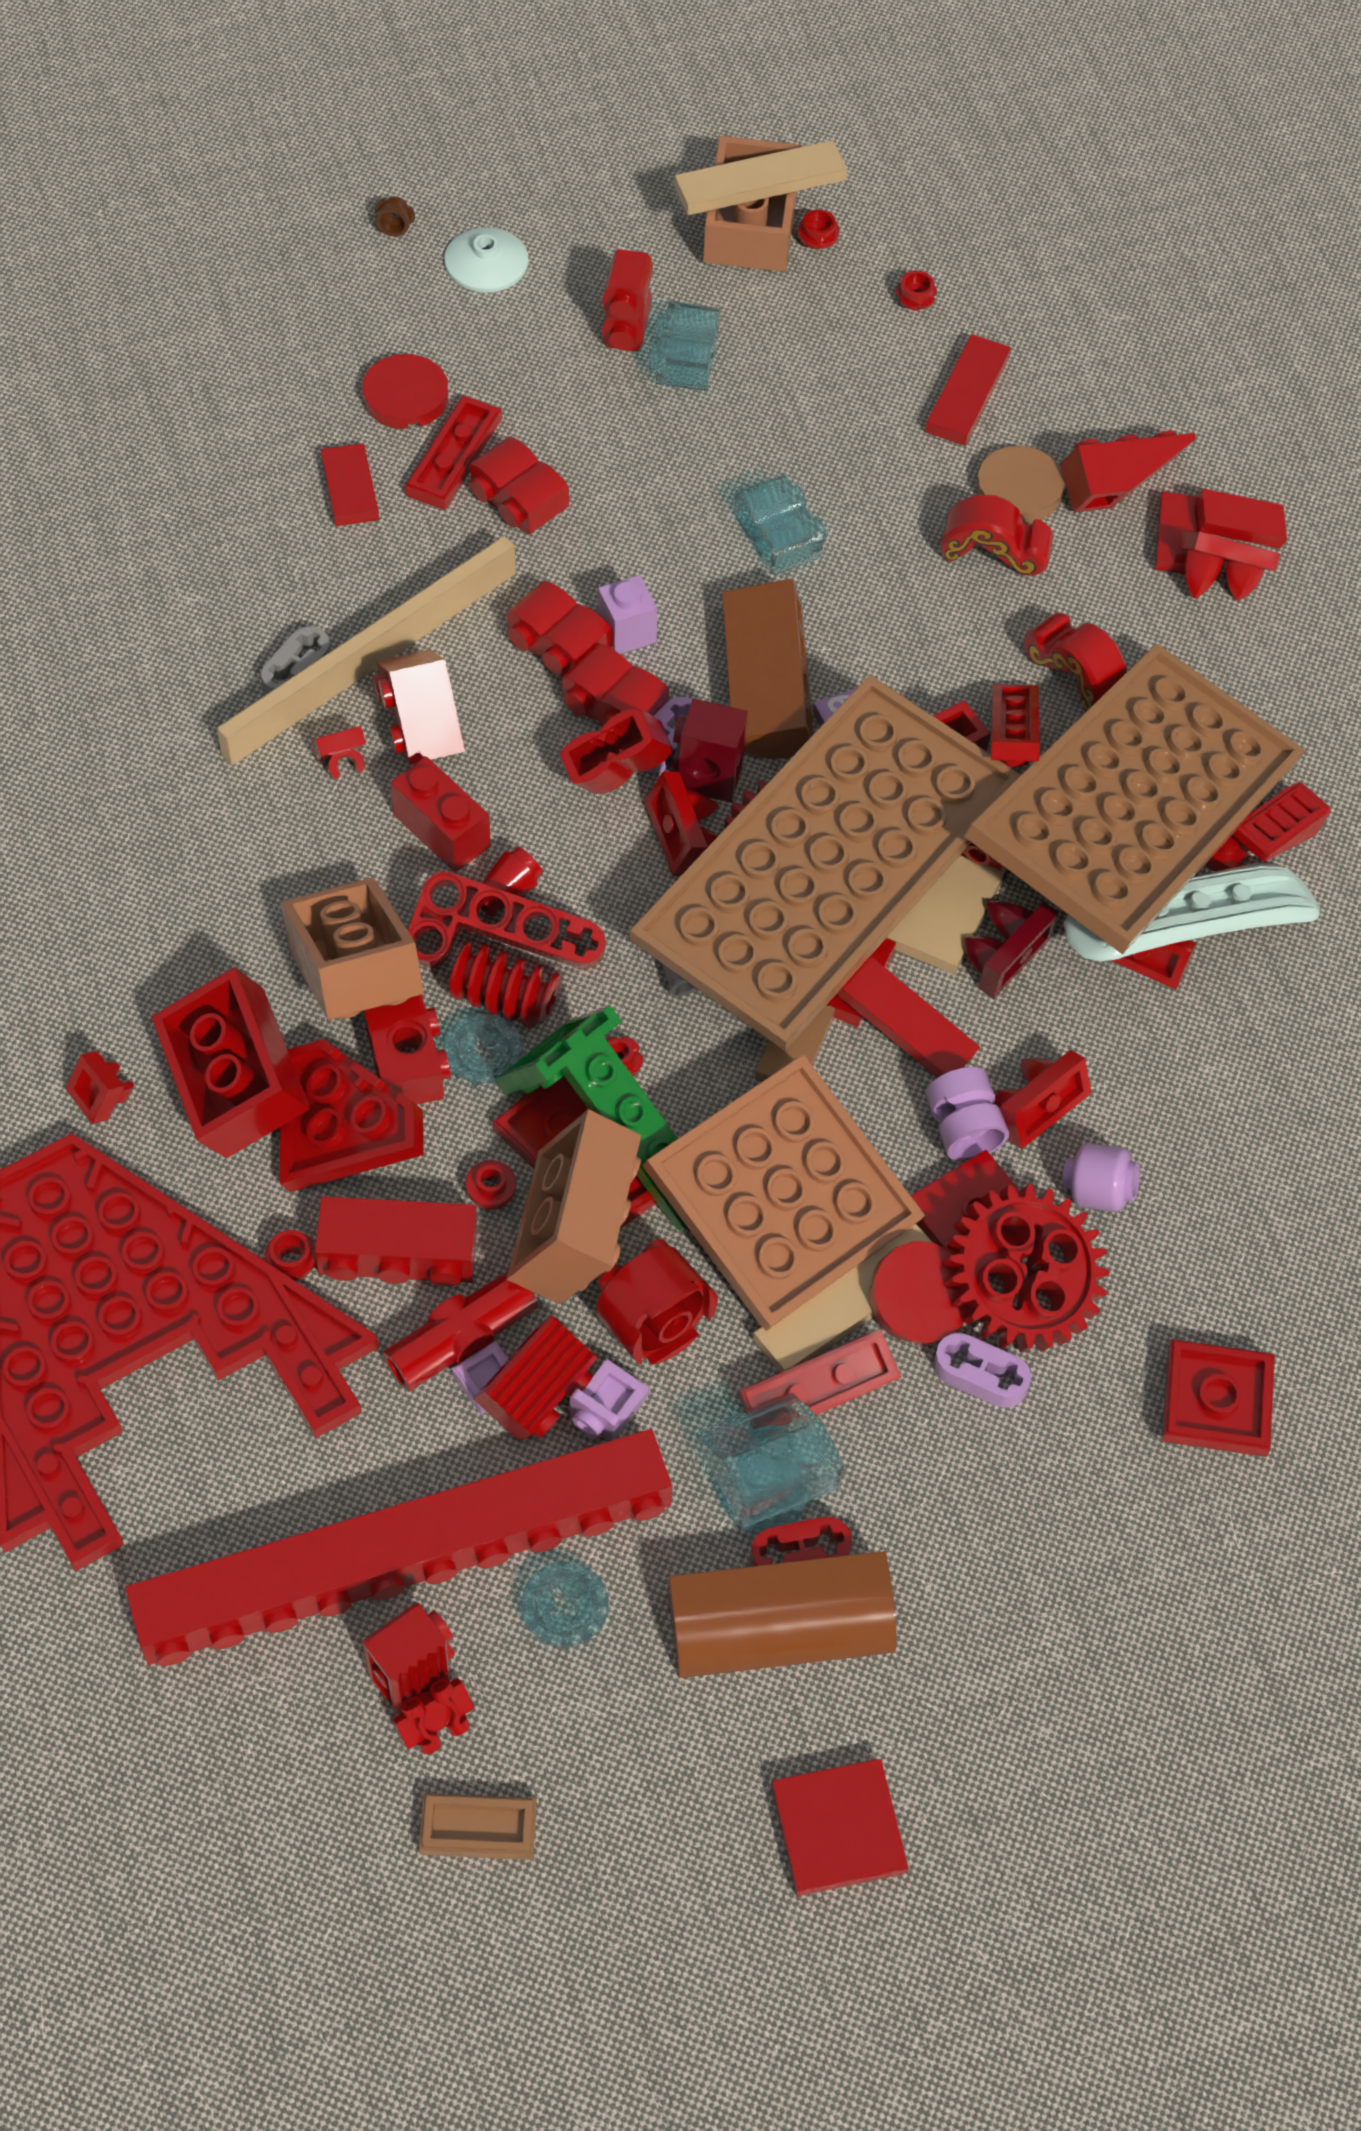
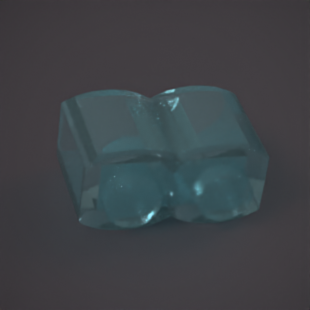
[649,301,720,391]
[734,474,827,576]

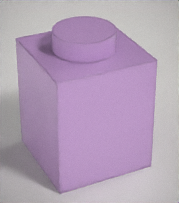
[598,575,658,654]

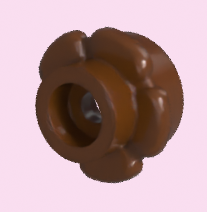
[374,196,415,237]

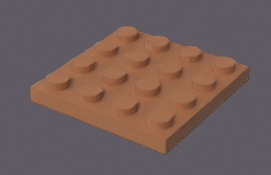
[643,1054,925,1331]

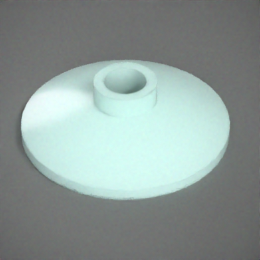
[445,228,528,293]

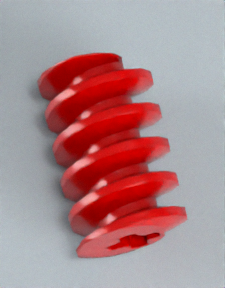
[449,941,561,1029]

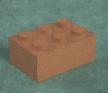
[703,136,802,272]
[280,877,424,1020]
[506,1109,641,1304]

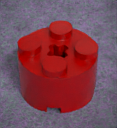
[596,1239,718,1365]

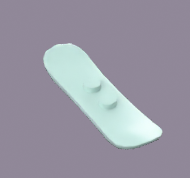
[1063,863,1320,962]

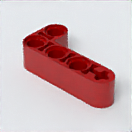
[408,872,606,970]

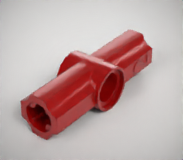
[383,1270,538,1392]

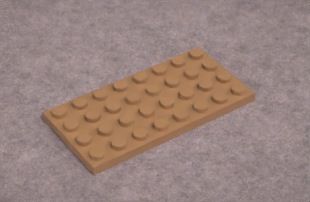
[964,644,1306,955]
[630,675,1021,1051]

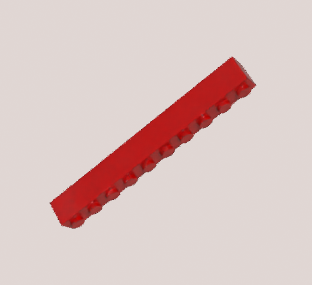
[125,1429,673,1666]

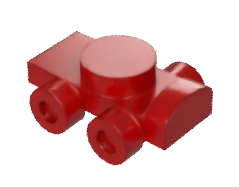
[392,1678,475,1754]

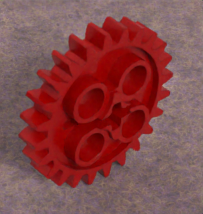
[943,1184,1110,1353]

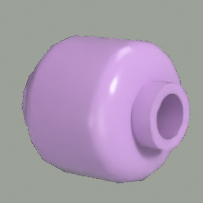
[1063,1143,1140,1212]

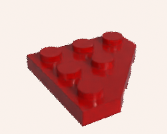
[280,1039,424,1192]

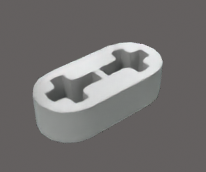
[261,626,331,695]

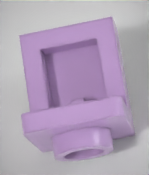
[569,1359,650,1441]

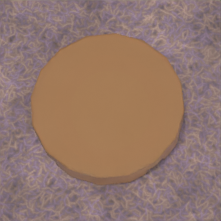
[977,446,1065,522]

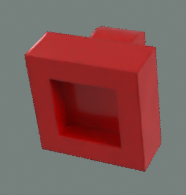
[312,726,366,780]
[65,1051,134,1124]

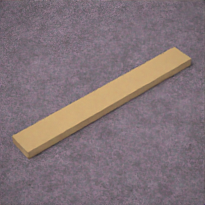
[217,536,516,766]

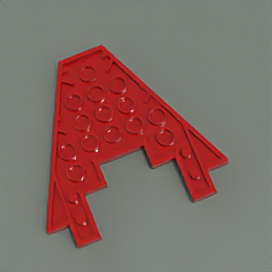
[0,1133,379,1572]

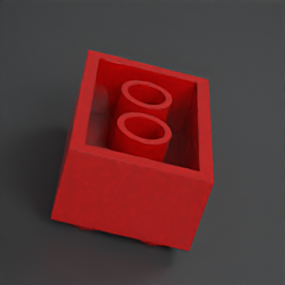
[151,967,310,1158]

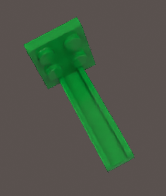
[494,1005,688,1231]

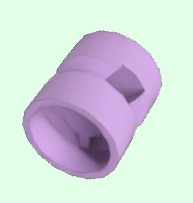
[926,1067,1009,1161]

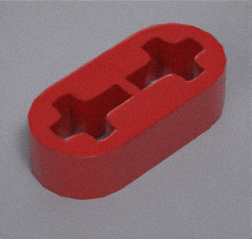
[750,1517,852,1567]

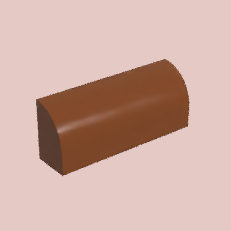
[722,578,814,759]
[667,1551,897,1678]

